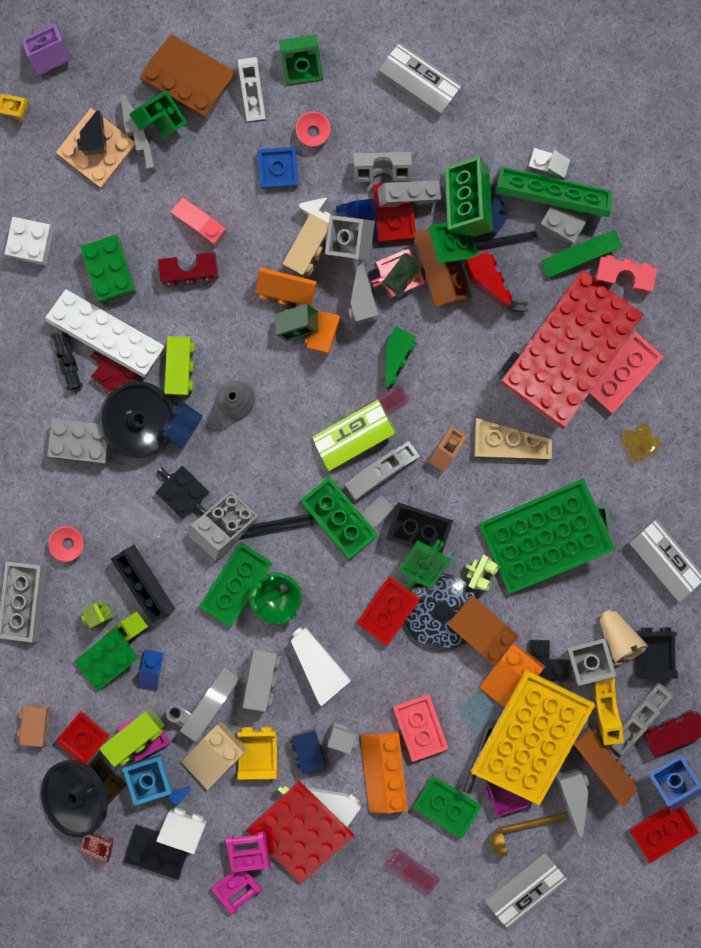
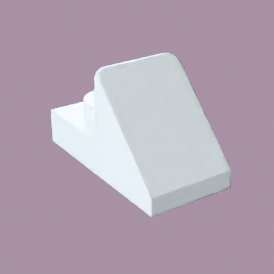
[528,148,570,178]
[298,198,331,223]

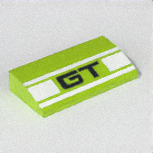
[312,399,397,471]

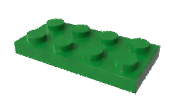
[199,542,273,627]

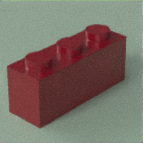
[643,710,701,757]

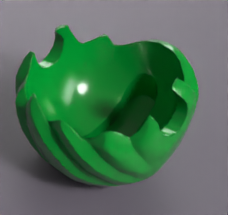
[248,572,302,626]

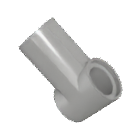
[166,703,192,727]

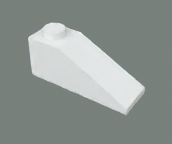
[238,57,266,121]
[307,787,361,827]

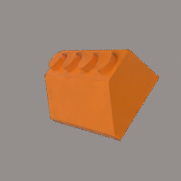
[360,731,408,813]

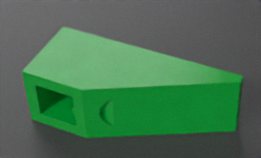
[386,326,417,388]

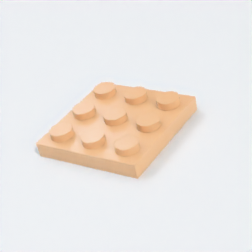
[56,108,135,189]

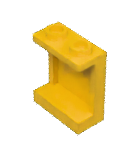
[237,726,277,780]

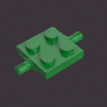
[398,540,451,590]

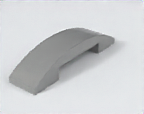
[180,667,240,742]

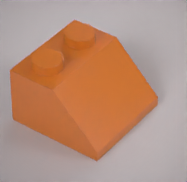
[304,311,341,357]

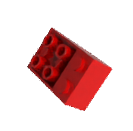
[464,251,513,310]

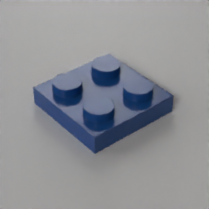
[257,147,299,189]

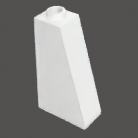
[291,627,351,706]

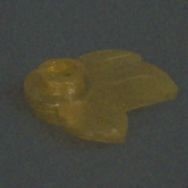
[622,424,660,460]

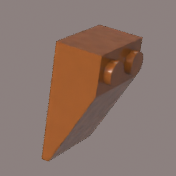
[447,595,519,665]

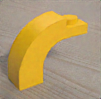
[593,677,624,745]

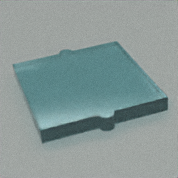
[456,690,500,735]

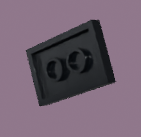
[124,824,188,880]

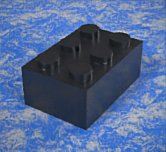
[386,502,453,554]

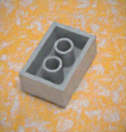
[47,418,110,464]
[243,647,281,712]

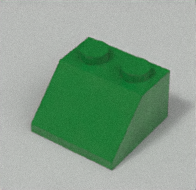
[279,34,323,85]

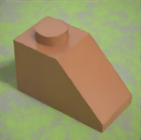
[428,426,467,472]

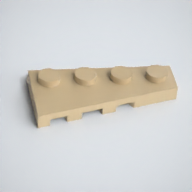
[474,418,552,459]

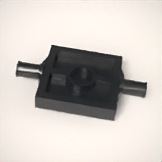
[155,465,210,519]

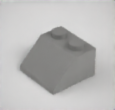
[538,205,590,246]
[568,638,616,686]

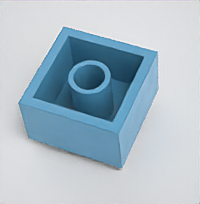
[123,754,174,806]

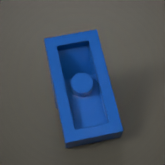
[138,649,164,690]

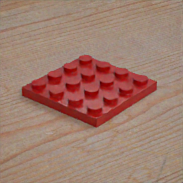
[246,780,354,884]

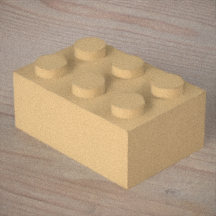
[283,213,329,278]

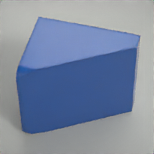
[166,786,191,805]

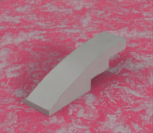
[120,95,156,172]
[609,682,673,756]

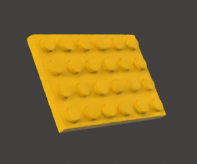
[471,670,595,805]

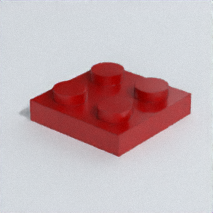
[56,711,110,764]

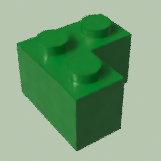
[129,90,187,139]

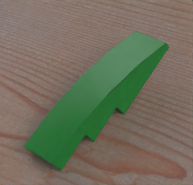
[541,230,623,278]

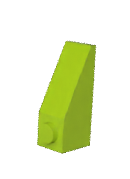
[81,600,113,628]

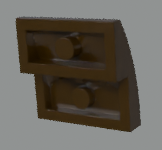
[89,756,127,805]

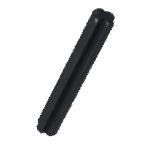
[237,514,312,537]

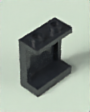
[635,627,678,679]

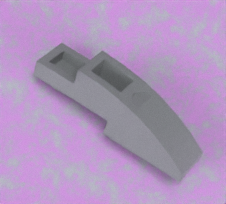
[345,441,420,500]

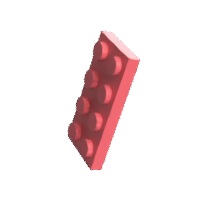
[589,331,664,414]

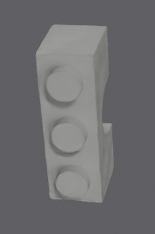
[354,152,412,182]
[377,180,441,207]
[327,721,359,754]

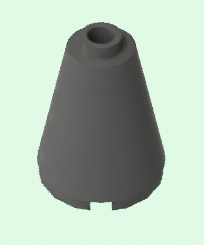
[217,380,255,418]

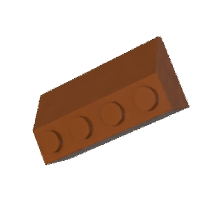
[414,228,472,307]
[573,726,638,807]

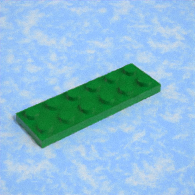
[496,166,612,218]

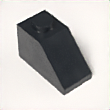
[77,110,107,156]

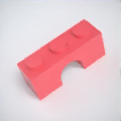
[595,255,658,294]

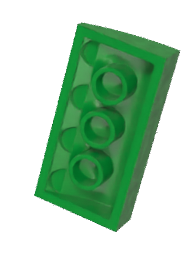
[299,476,378,560]

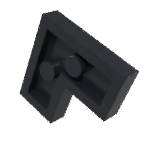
[530,640,569,679]

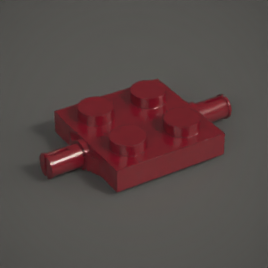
[90,351,141,392]

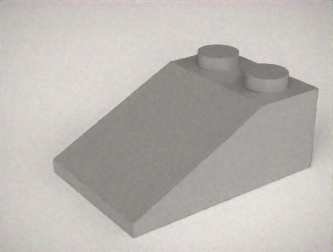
[348,259,378,326]
[556,768,590,837]

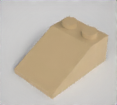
[181,722,248,790]

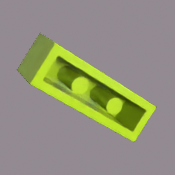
[165,336,195,396]

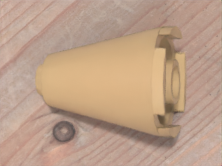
[599,610,648,666]

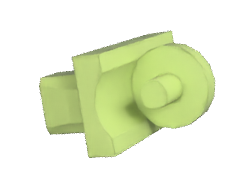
[465,555,499,591]

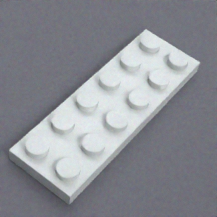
[45,289,165,378]

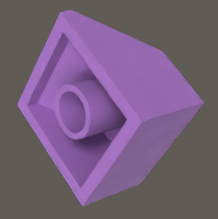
[22,24,72,76]

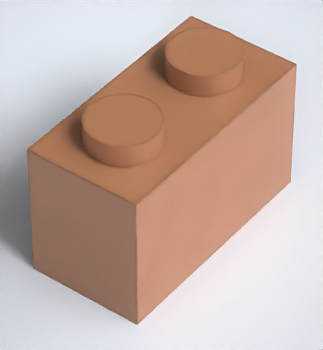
[17,704,50,747]

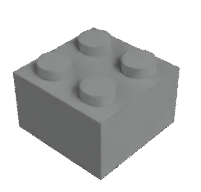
[325,215,375,260]

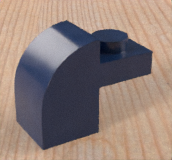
[482,195,507,236]

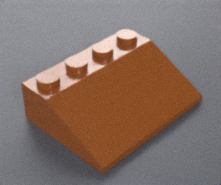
[140,34,236,121]

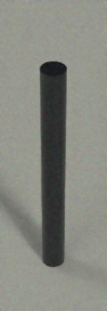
[475,231,537,249]

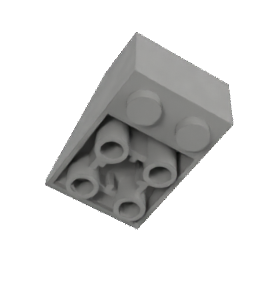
[189,491,258,561]

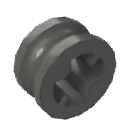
[511,301,528,312]

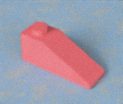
[171,197,227,247]

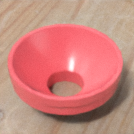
[296,111,331,147]
[48,526,84,561]

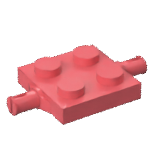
[370,248,425,298]

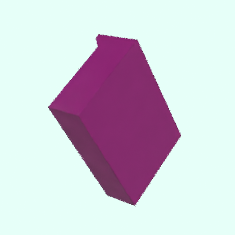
[484,780,530,817]

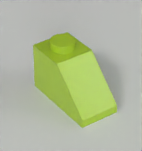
[103,611,148,641]

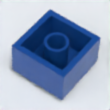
[649,754,701,813]

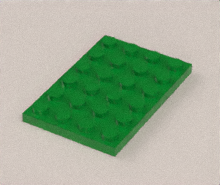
[478,478,616,594]

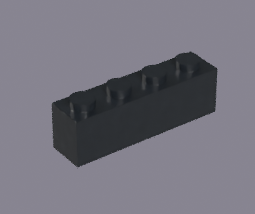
[111,544,175,624]

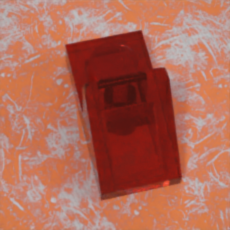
[80,833,114,863]

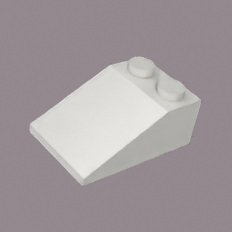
[157,807,207,854]

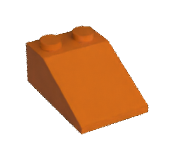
[480,642,545,708]

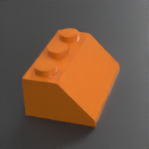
[255,267,317,307]

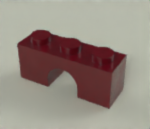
[158,252,219,287]

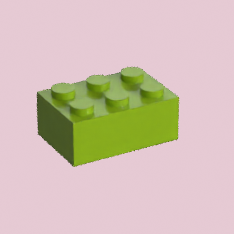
[99,707,164,767]

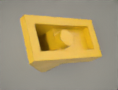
[0,94,30,123]

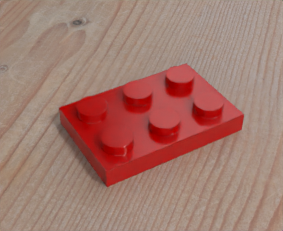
[373,181,416,242]
[357,576,421,646]
[628,805,699,863]

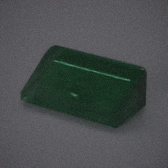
[382,253,422,296]

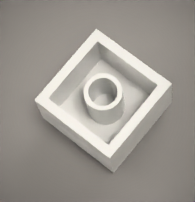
[5,217,54,265]

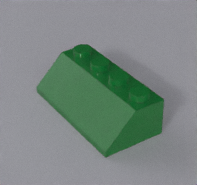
[445,156,493,236]

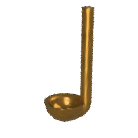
[490,812,566,857]

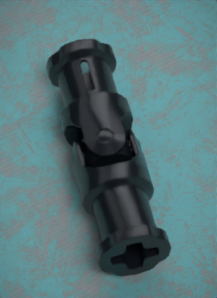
[51,331,83,391]

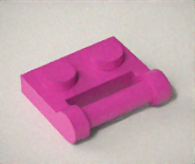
[226,832,271,873]
[211,871,263,915]

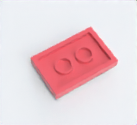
[393,694,448,762]

